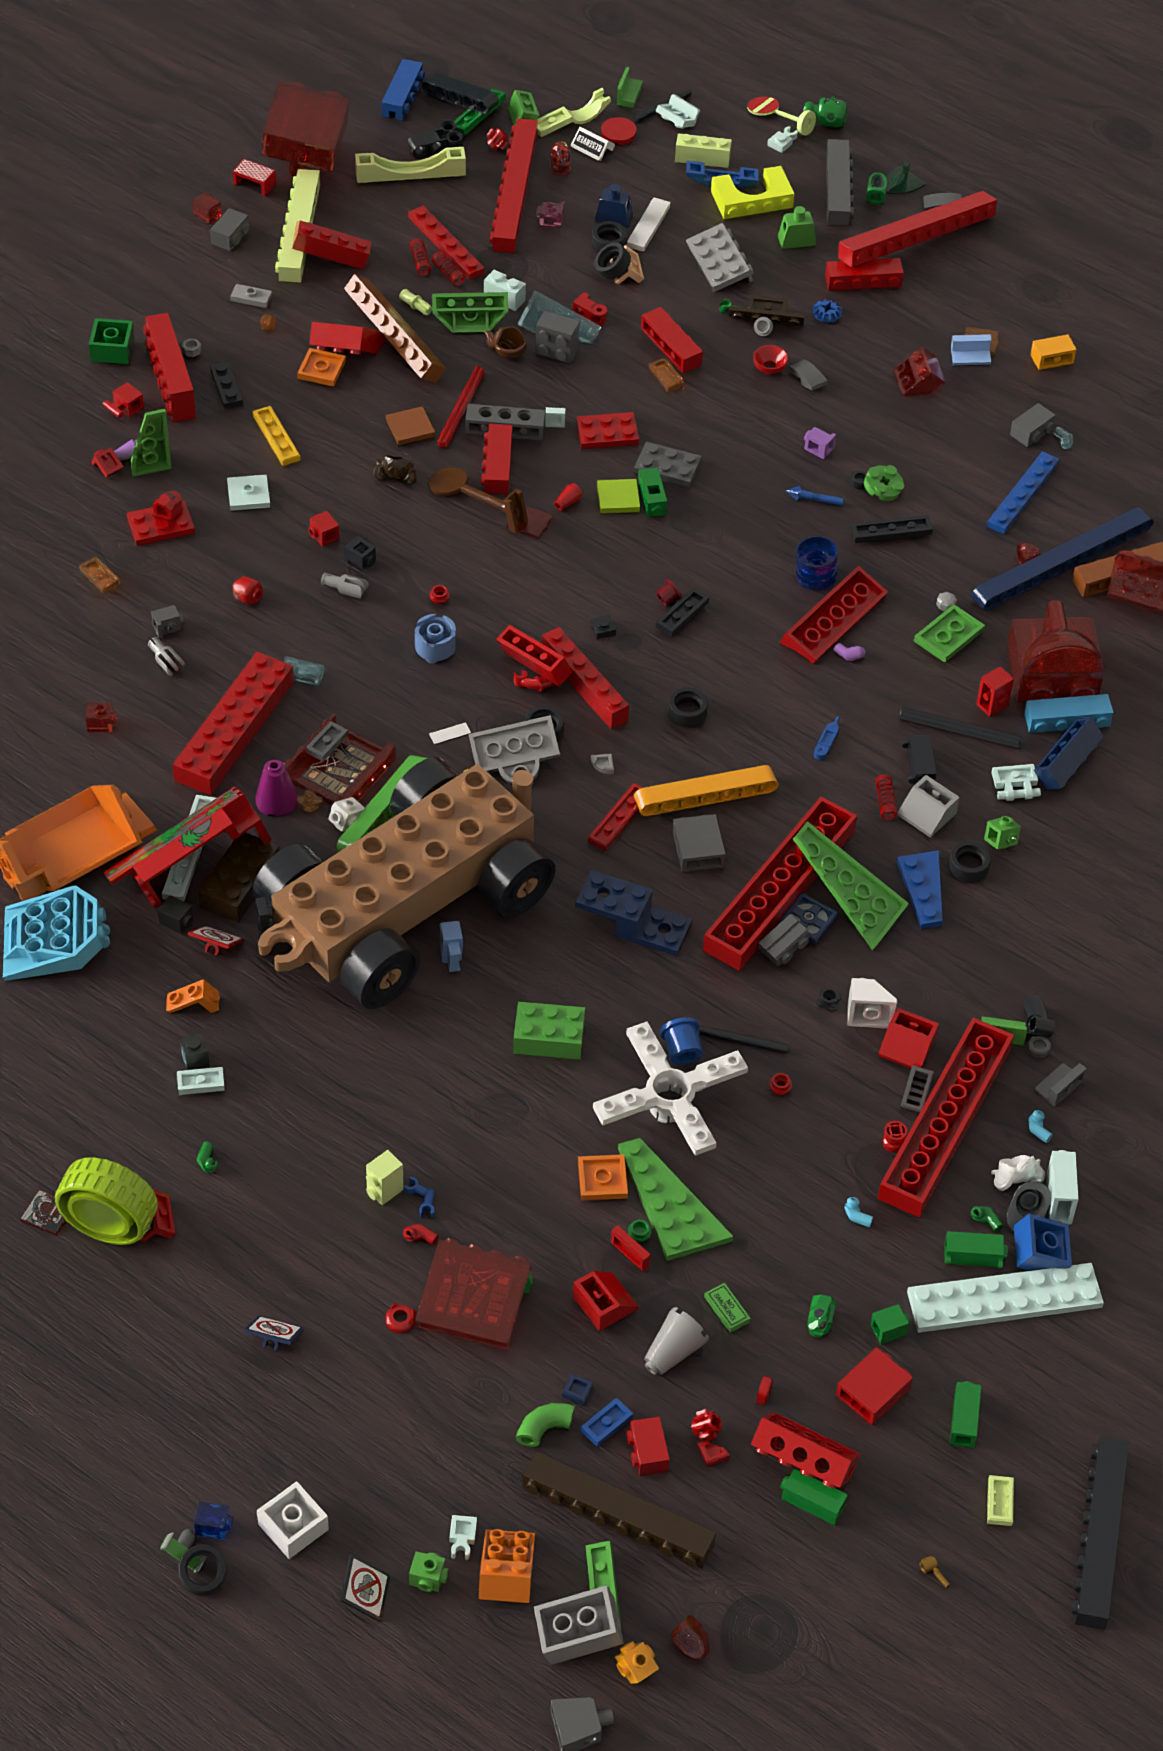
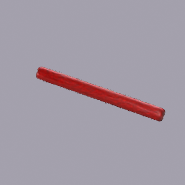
[438,366,485,448]

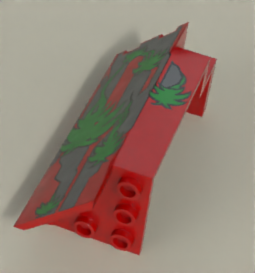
[104,786,272,909]

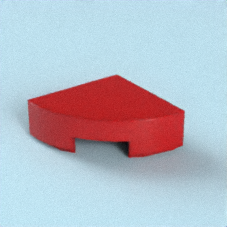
[697,1441,730,1467]

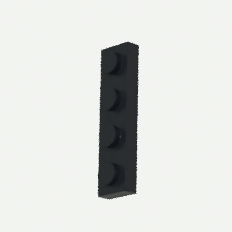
[851,515,933,543]

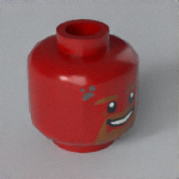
[232,576,263,605]

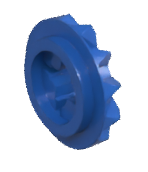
[812,299,842,323]

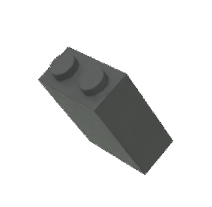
[672,814,726,872]

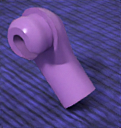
[834,643,866,661]

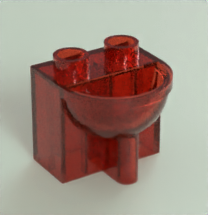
[261,81,350,177]
[1007,600,1105,702]

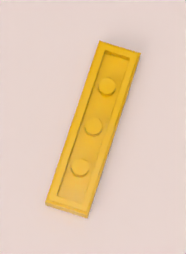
[253,406,301,466]

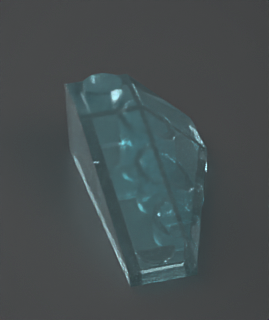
[518,291,601,343]

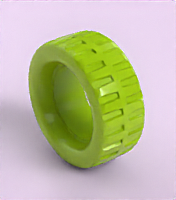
[55,1157,158,1245]

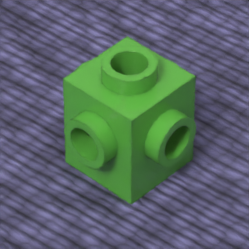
[984,816,1021,849]
[409,1551,449,1592]

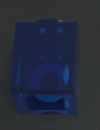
[194,1501,233,1540]

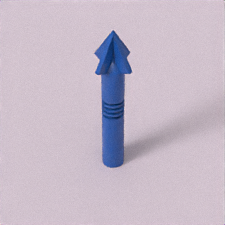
[785,486,844,506]

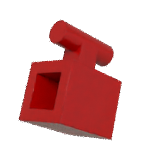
[103,382,144,418]

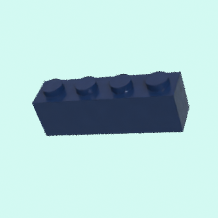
[1034,717,1104,790]

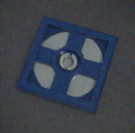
[778,893,839,945]

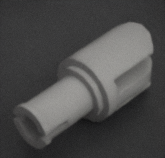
[321,572,369,599]
[148,637,185,676]

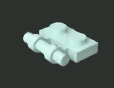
[991,764,1041,801]

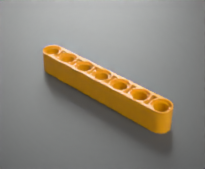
[634,765,778,816]

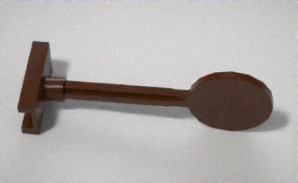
[428,467,528,533]

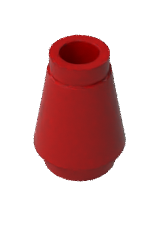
[554,483,583,511]

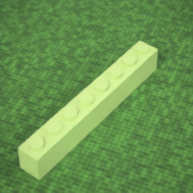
[275,169,320,283]

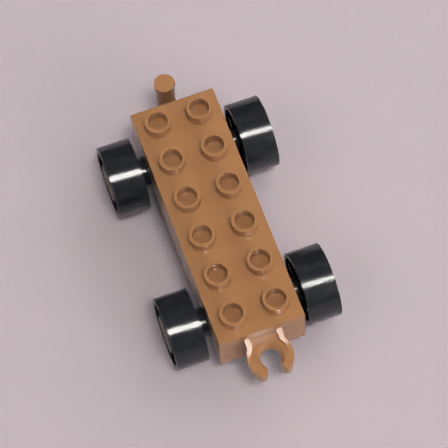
[253,757,556,1009]

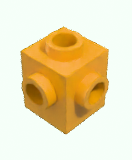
[615,1641,659,1684]

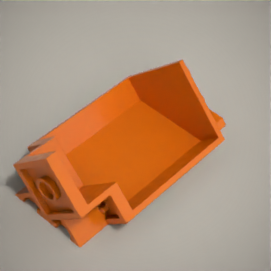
[0,785,157,901]

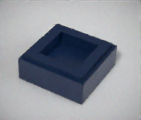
[562,1374,594,1406]

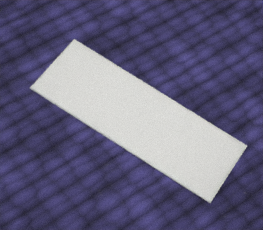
[429,722,471,744]

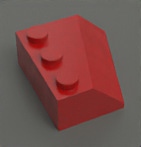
[309,322,387,355]

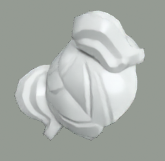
[991,1155,1045,1191]

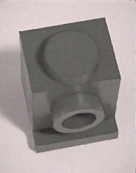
[151,605,185,639]

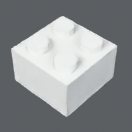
[257,1481,329,1559]

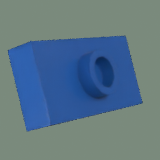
[581,1398,633,1447]

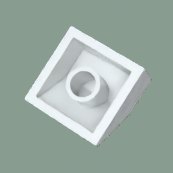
[848,978,897,1028]

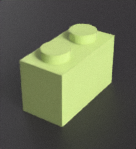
[366,1150,404,1205]

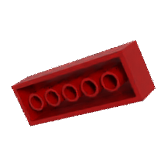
[143,313,196,422]

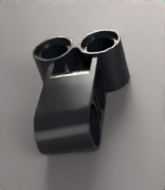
[407,120,463,159]

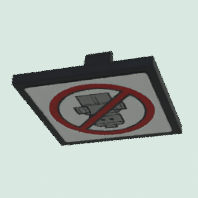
[340,1554,390,1622]

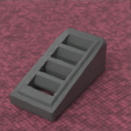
[900,1065,934,1113]

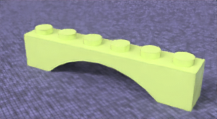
[355,147,466,183]

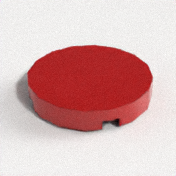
[601,117,636,145]

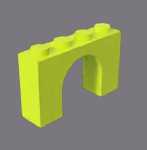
[711,166,795,219]

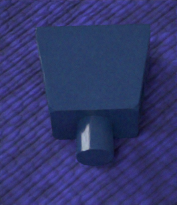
[595,184,633,228]

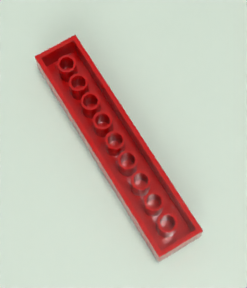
[703,796,857,971]
[878,1018,1014,1218]

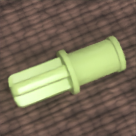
[399,289,433,315]

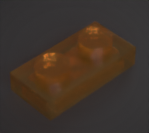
[79,556,120,594]

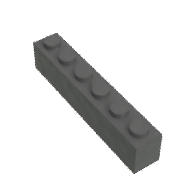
[826,139,854,226]

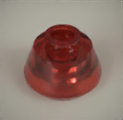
[1016,542,1041,565]

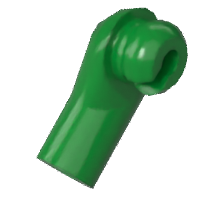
[197,1142,218,1173]
[970,1206,1004,1232]

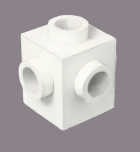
[328,797,365,831]

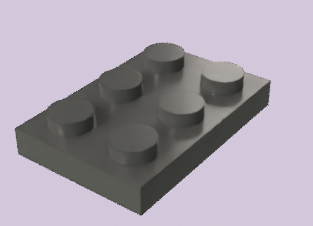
[634,442,702,487]

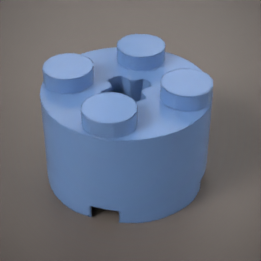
[415,614,456,664]

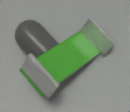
[160,1529,207,1573]

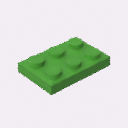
[914,604,985,663]

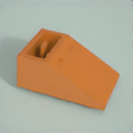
[479,1529,535,1603]

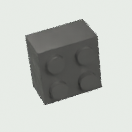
[535,311,580,364]

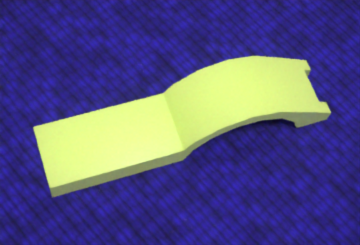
[537,88,611,137]

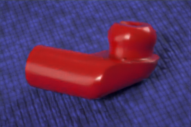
[403,1224,439,1245]

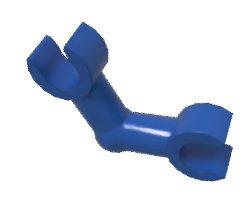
[404,1177,435,1219]

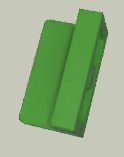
[617,67,643,108]
[508,90,539,126]
[981,1016,1027,1046]

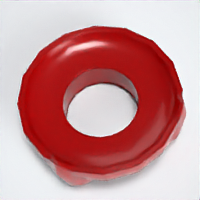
[385,1303,417,1334]

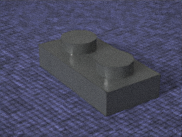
[306,721,348,762]

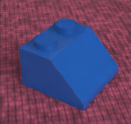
[1014,1214,1072,1271]

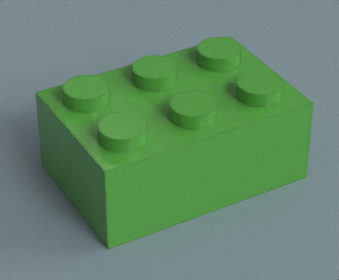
[513,1002,585,1060]

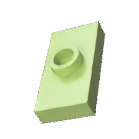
[987,1475,1014,1526]

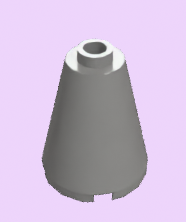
[644,1307,709,1375]

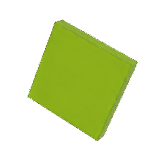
[597,479,640,514]

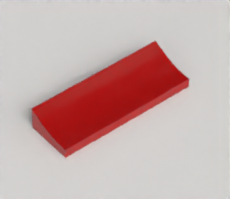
[779,565,888,664]

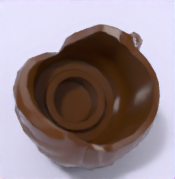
[484,326,527,359]

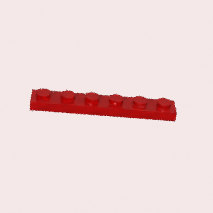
[408,205,484,280]

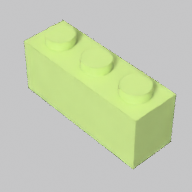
[675,134,732,168]

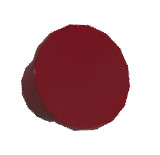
[655,578,682,606]

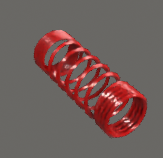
[410,238,431,276]
[431,251,465,286]
[875,774,898,820]

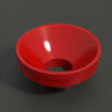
[753,345,788,375]

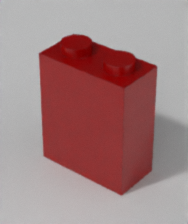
[836,1347,913,1425]

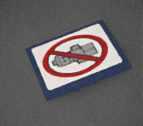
[244,1315,304,1350]

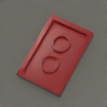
[576,412,639,449]
[127,500,195,546]

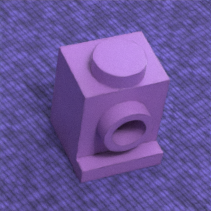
[804,427,836,459]

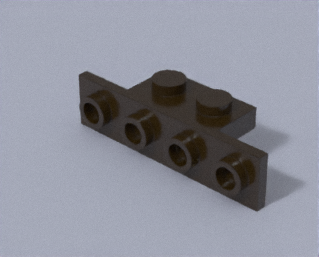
[729,295,805,326]

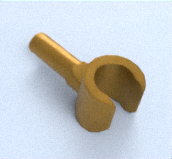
[919,1556,950,1588]

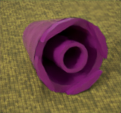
[255,760,298,817]

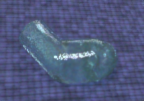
[1054,426,1073,449]

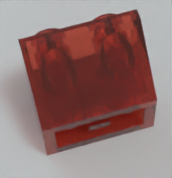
[893,346,945,396]

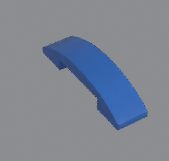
[686,161,758,188]

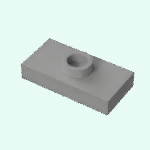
[230,284,272,308]

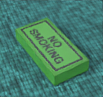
[704,1283,751,1333]

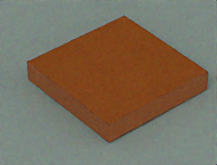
[386,406,435,446]

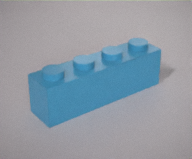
[1024,694,1113,733]

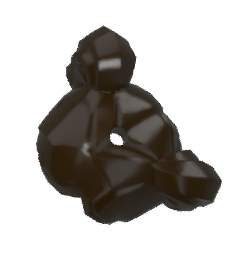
[373,455,416,485]

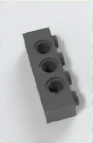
[465,404,545,440]

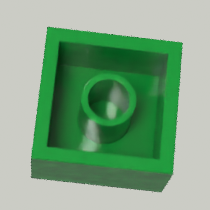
[89,318,135,364]

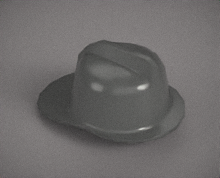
[1006,1181,1051,1231]

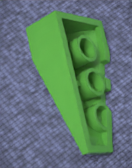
[131,409,171,477]

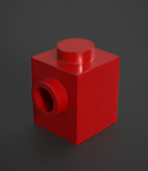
[308,511,340,547]

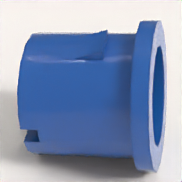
[660,1017,704,1065]

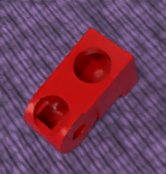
[572,292,607,326]

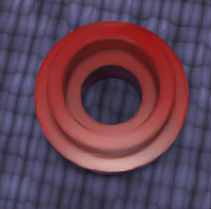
[429,585,450,604]
[769,1073,792,1095]

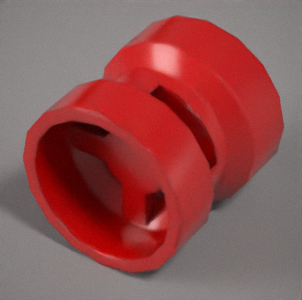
[882,1121,907,1152]

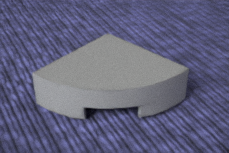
[591,754,614,774]

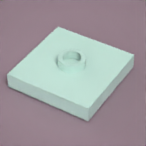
[227,475,270,511]

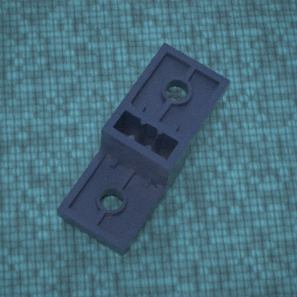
[575,870,692,956]

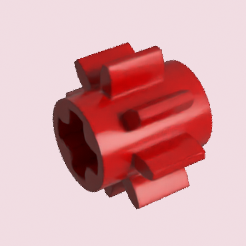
[487,128,508,150]
[691,1409,722,1441]

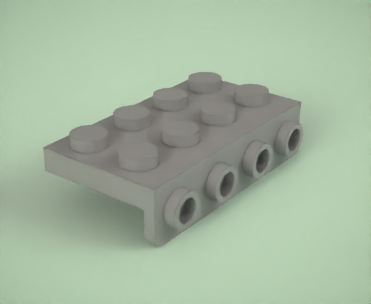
[686,223,754,292]

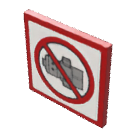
[188,925,245,956]

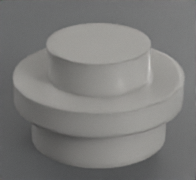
[754,317,773,336]

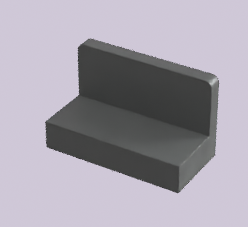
[1035,1063,1087,1107]

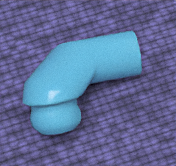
[1029,1110,1053,1143]
[845,1197,873,1228]

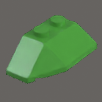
[432,292,508,333]

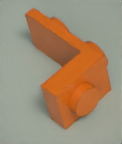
[166,979,220,1013]

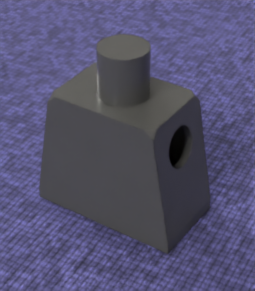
[551,1697,614,1751]

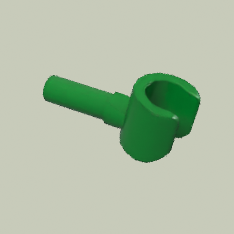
[719,299,739,314]

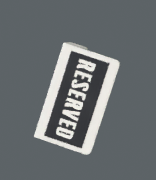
[571,127,616,161]

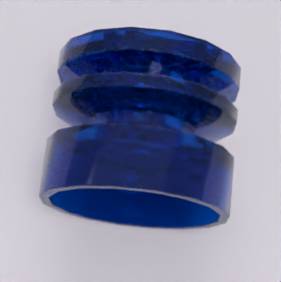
[796,536,838,590]

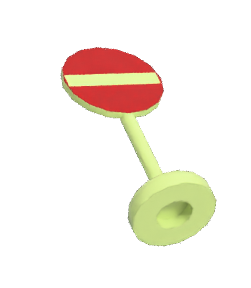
[747,97,816,135]

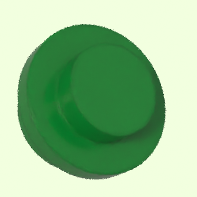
[628,1219,651,1242]

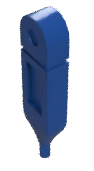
[814,716,840,761]

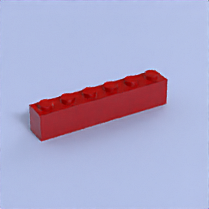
[542,627,629,730]

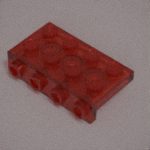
[1107,550,1163,614]

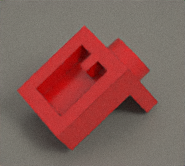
[91,447,124,478]

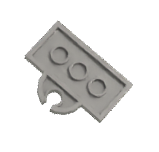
[468,715,560,785]

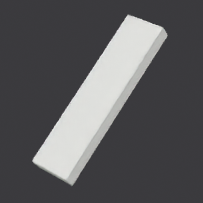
[627,197,671,252]

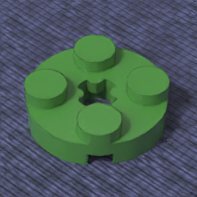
[864,465,904,501]

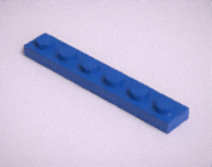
[987,451,1059,534]

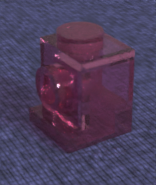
[537,201,564,227]

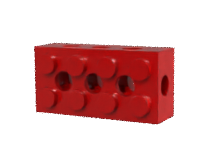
[751,1411,862,1489]

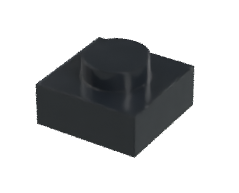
[590,615,616,639]

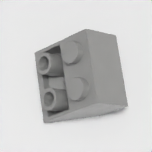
[897,775,960,838]

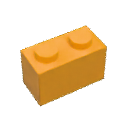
[1031,334,1077,370]

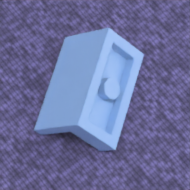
[951,334,991,365]

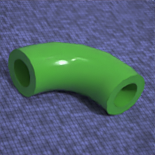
[516,1403,575,1447]

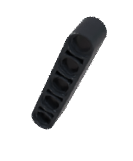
[422,73,499,114]

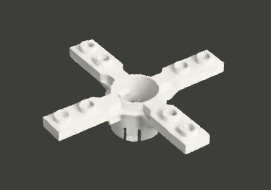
[593,1022,748,1156]

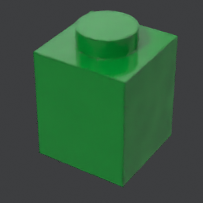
[870,1304,910,1345]

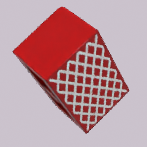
[233,159,276,196]

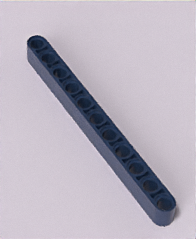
[971,507,1154,611]

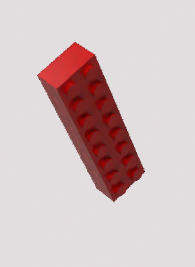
[172,651,294,796]

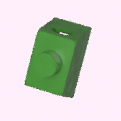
[778,206,816,249]

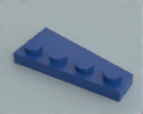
[897,850,943,929]

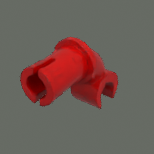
[514,670,557,692]

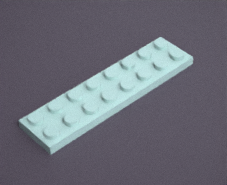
[907,1263,1104,1333]

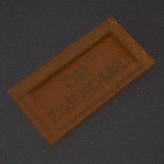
[649,358,684,392]

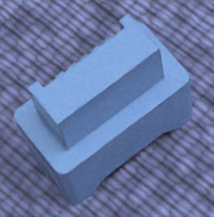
[439,921,463,972]

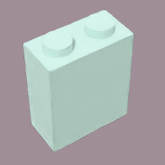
[1046,1150,1078,1224]

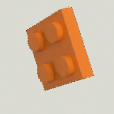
[297,348,346,387]
[578,1154,628,1201]

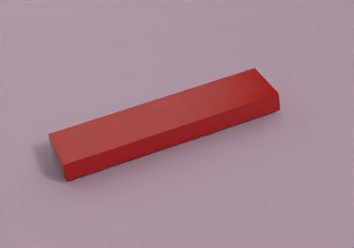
[588,783,643,851]

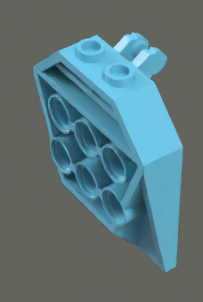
[3,886,110,981]

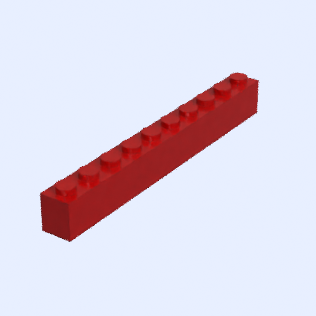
[490,118,538,253]
[838,191,997,267]

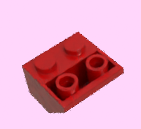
[878,1007,939,1068]
[573,1271,639,1332]

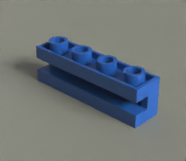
[382,59,425,120]

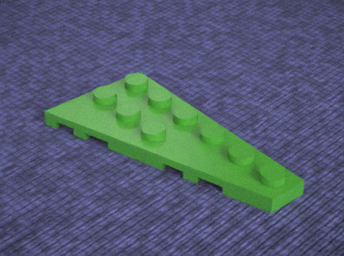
[793,821,909,950]
[618,1138,733,1261]

